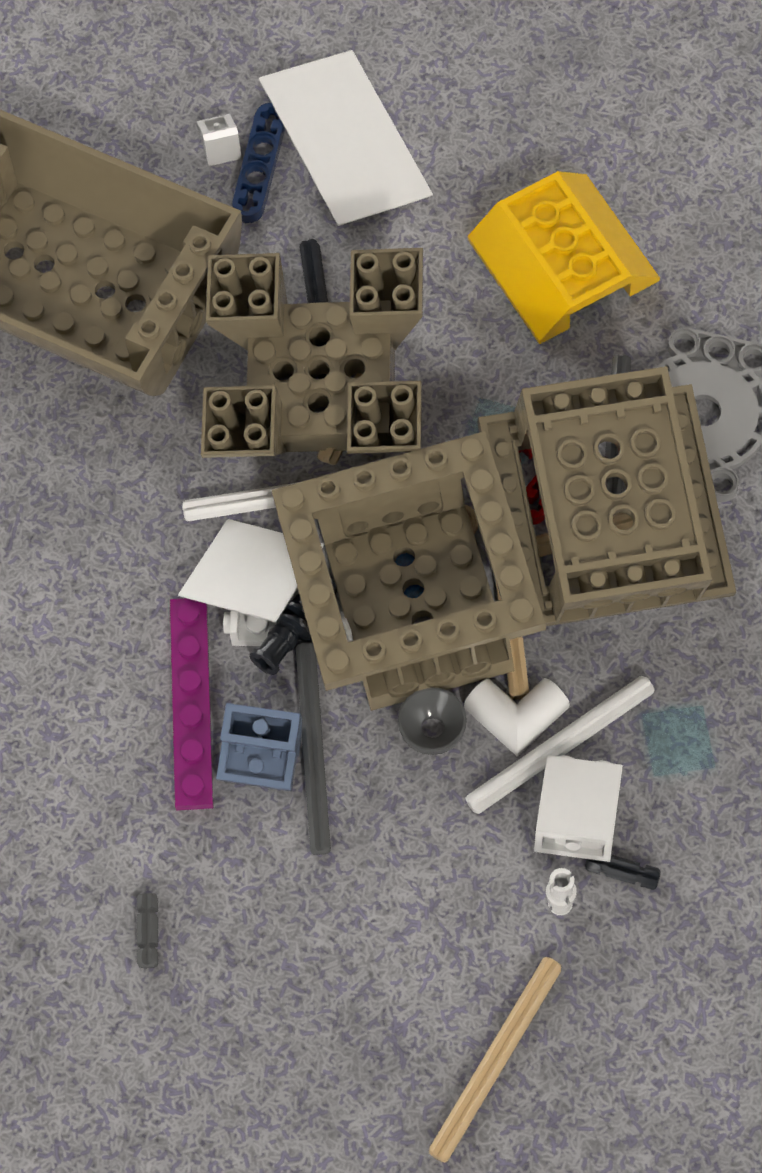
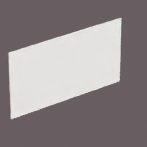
[258,50,433,226]

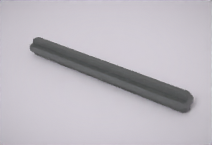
[296,642,331,855]

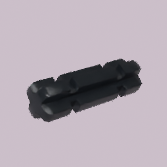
[585,855,661,890]

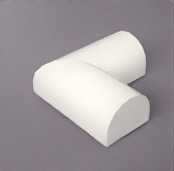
[464,678,570,757]

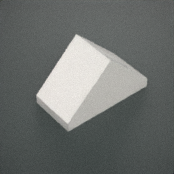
[197,114,242,166]

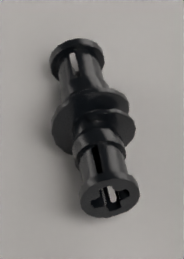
[249,579,337,675]

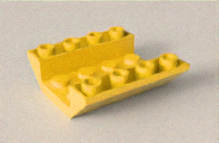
[467,171,660,345]

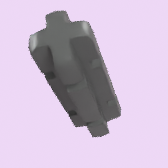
[137,893,158,969]

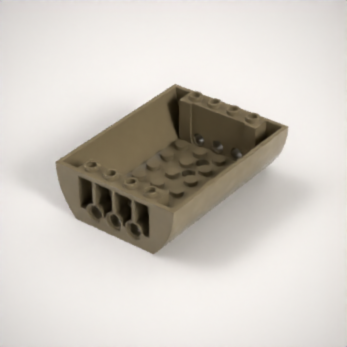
[0,109,242,396]

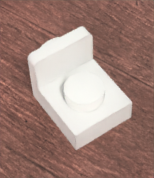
[223,610,277,646]

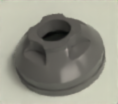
[398,687,467,755]

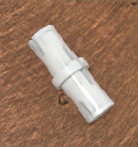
[546,868,577,915]

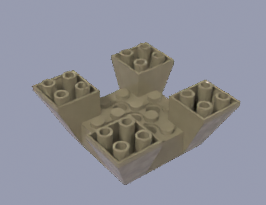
[201,248,423,458]

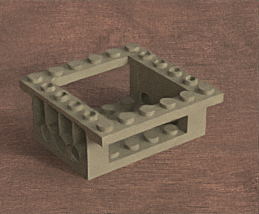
[477,366,736,626]
[271,431,546,711]

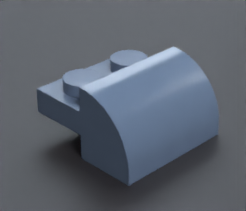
[216,703,302,792]

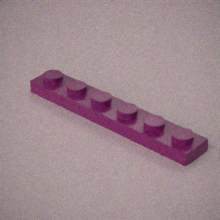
[170,598,214,811]

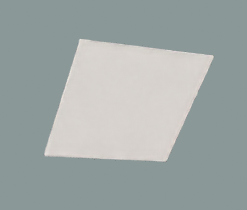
[178,519,324,622]

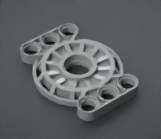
[655,327,762,502]

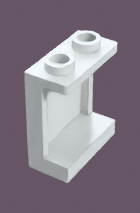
[534,755,623,862]

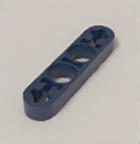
[232,103,285,223]

